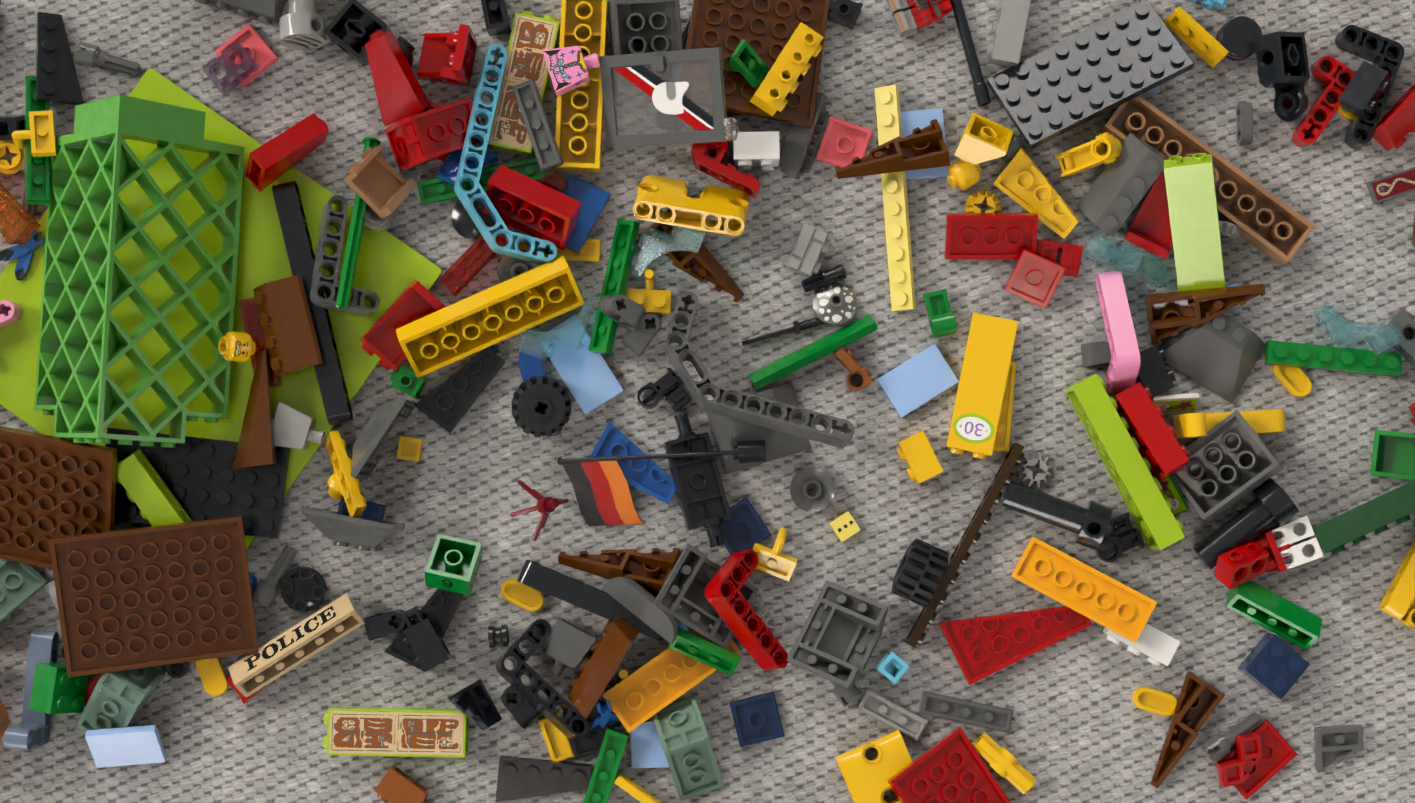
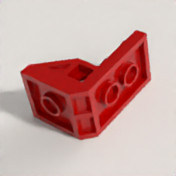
[417,24,478,87]
[384,97,481,172]
[691,108,761,199]

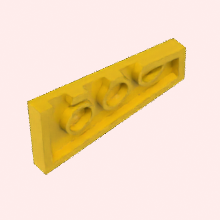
[993,148,1079,239]

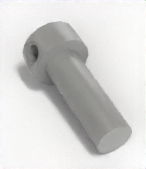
[279,0,326,50]

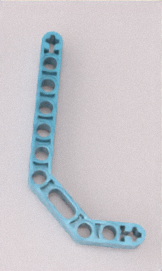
[454,44,557,265]

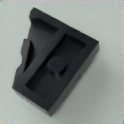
[448,679,502,731]

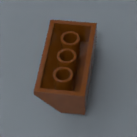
[253,275,323,377]
[568,615,640,719]

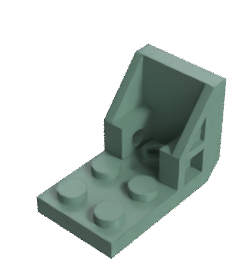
[0,559,47,633]
[76,665,167,732]
[653,695,724,801]

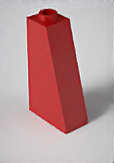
[365,30,430,126]
[245,113,329,192]

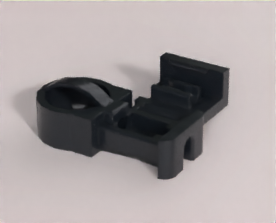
[637,368,691,413]
[1096,512,1144,562]

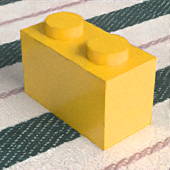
[895,431,944,484]

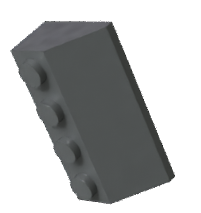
[194,0,286,24]
[1077,132,1168,237]

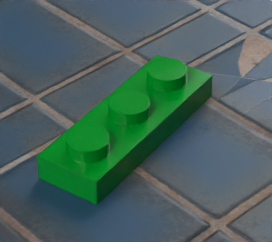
[668,628,741,676]

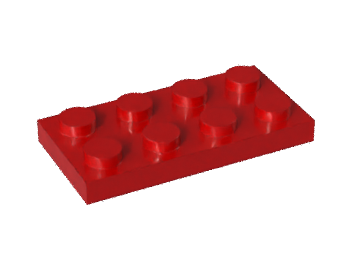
[944,213,1038,259]

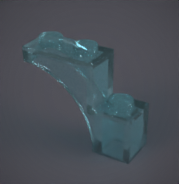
[631,226,706,278]
[1083,234,1169,289]
[1315,301,1404,355]
[518,303,597,362]

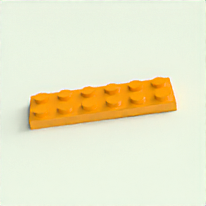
[1011,536,1157,643]
[602,630,741,733]

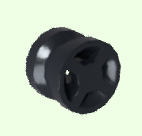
[488,624,509,648]

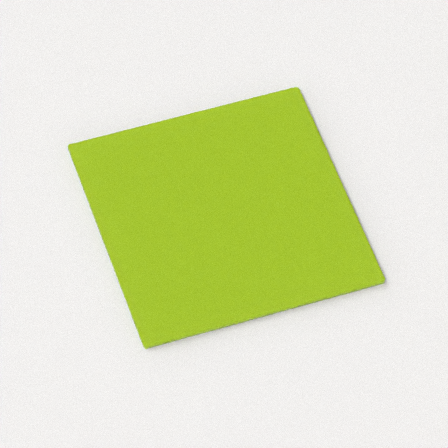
[0,68,442,549]

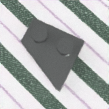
[1314,724,1364,773]

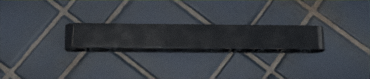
[272,181,353,425]

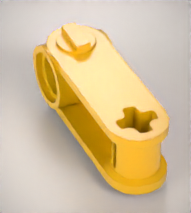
[1055,132,1122,178]

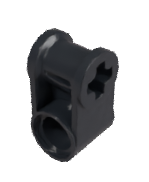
[363,609,407,641]
[501,685,543,729]

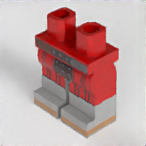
[886,0,953,38]

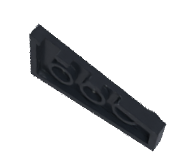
[35,12,84,105]
[414,347,506,433]
[384,589,465,671]
[495,755,591,802]

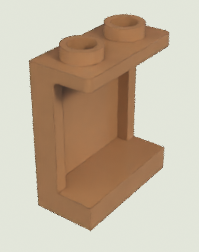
[343,145,418,219]

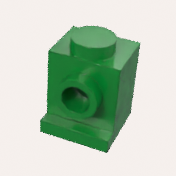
[390,366,428,399]

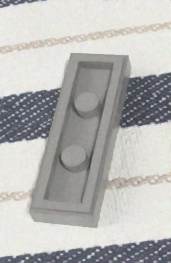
[857,688,928,741]

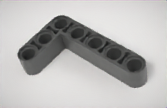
[310,195,380,316]

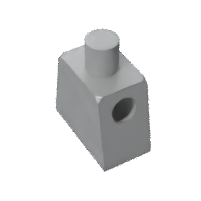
[273,403,325,450]

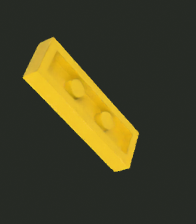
[1164,6,1229,68]

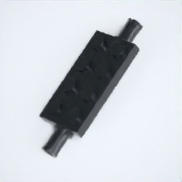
[663,413,732,548]

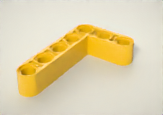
[1173,409,1286,439]

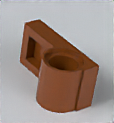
[834,348,873,392]

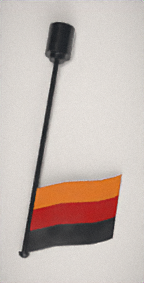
[557,440,766,526]

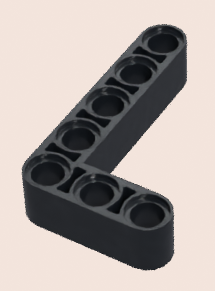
[1335,25,1405,149]
[496,619,589,739]

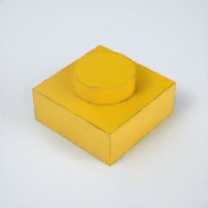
[396,436,424,462]

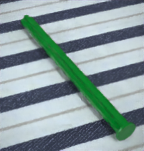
[336,137,381,309]

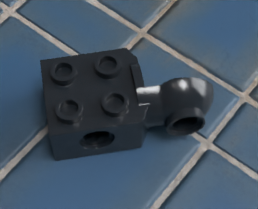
[324,0,415,68]
[1254,32,1310,122]

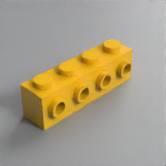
[750,22,824,116]

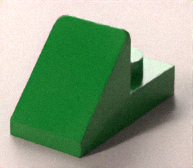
[728,39,770,87]

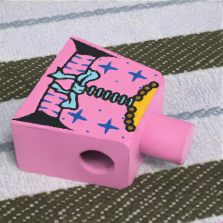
[543,46,600,97]

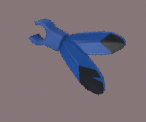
[0,231,46,280]
[590,699,622,735]

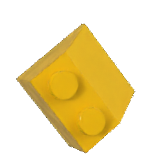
[954,112,1014,164]

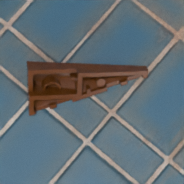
[835,119,950,179]
[636,208,744,303]
[1144,284,1266,345]
[233,350,277,469]
[558,548,680,595]
[1151,670,1225,789]

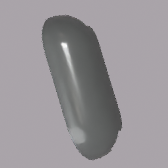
[779,92,829,179]
[603,576,678,644]

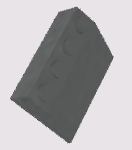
[608,0,684,94]
[1172,410,1284,522]

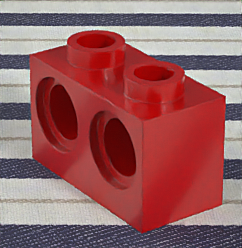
[1214,540,1269,590]

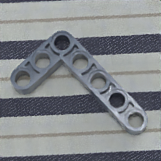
[3,630,59,750]

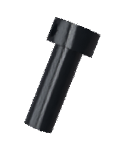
[1193,478,1299,570]
[1002,481,1113,551]

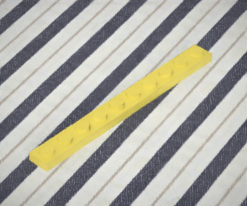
[874,85,916,312]

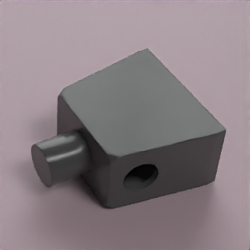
[546,618,598,676]

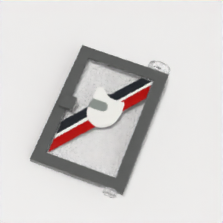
[599,47,738,148]

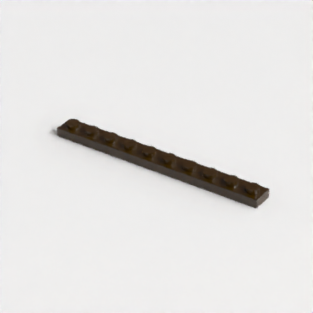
[904,443,1025,648]

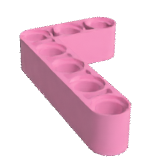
[1096,271,1141,394]

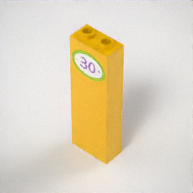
[946,313,1018,460]

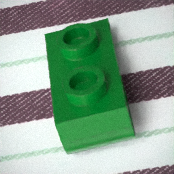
[923,289,957,339]

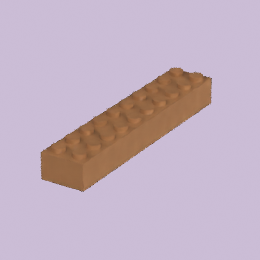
[1100,95,1315,266]

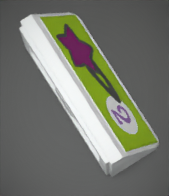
[1151,393,1199,414]

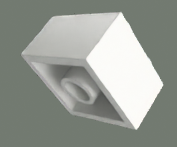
[733,131,780,171]

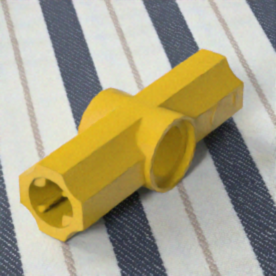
[973,732,1036,794]

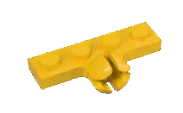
[325,430,366,518]

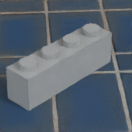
[987,0,1031,67]

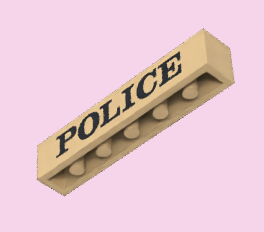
[228,593,365,698]

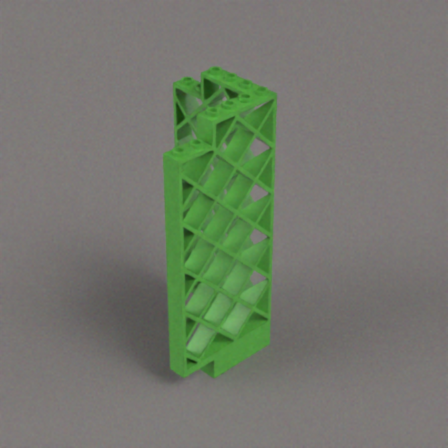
[34,95,244,448]

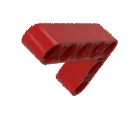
[705,549,788,671]

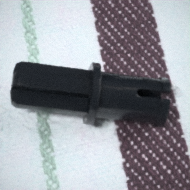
[801,264,847,292]

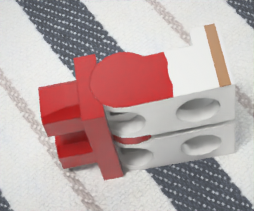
[1253,515,1324,573]

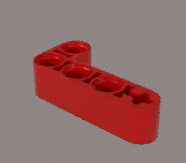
[1292,56,1355,148]

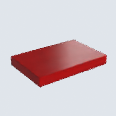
[1214,719,1298,800]

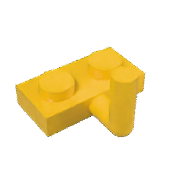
[12,110,57,157]
[626,269,672,314]
[752,527,798,582]

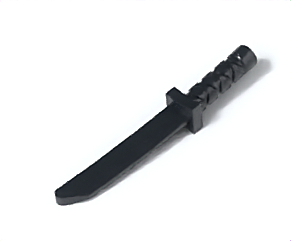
[742,317,826,346]

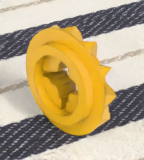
[0,140,25,175]
[965,190,1001,213]

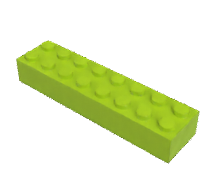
[1064,374,1185,550]

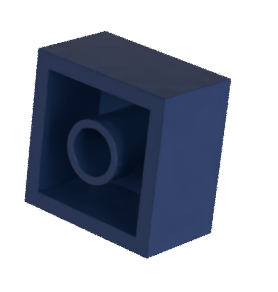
[1238,633,1310,700]

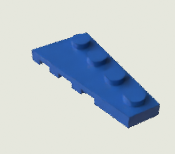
[590,422,676,504]

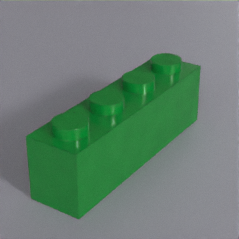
[1225,580,1322,650]

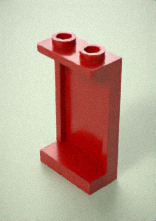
[1124,169,1173,259]
[359,279,446,372]

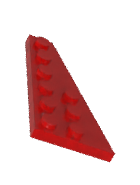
[938,606,1092,685]

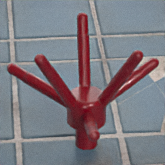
[510,480,569,541]

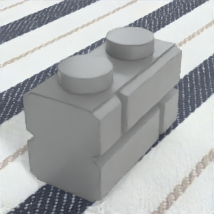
[786,224,831,278]

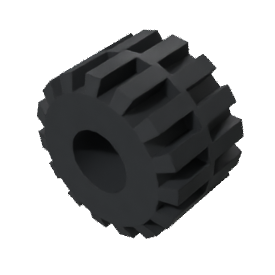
[512,375,571,438]
[892,538,949,607]

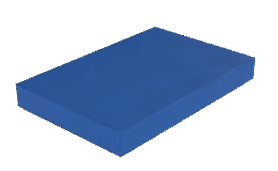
[561,174,611,254]

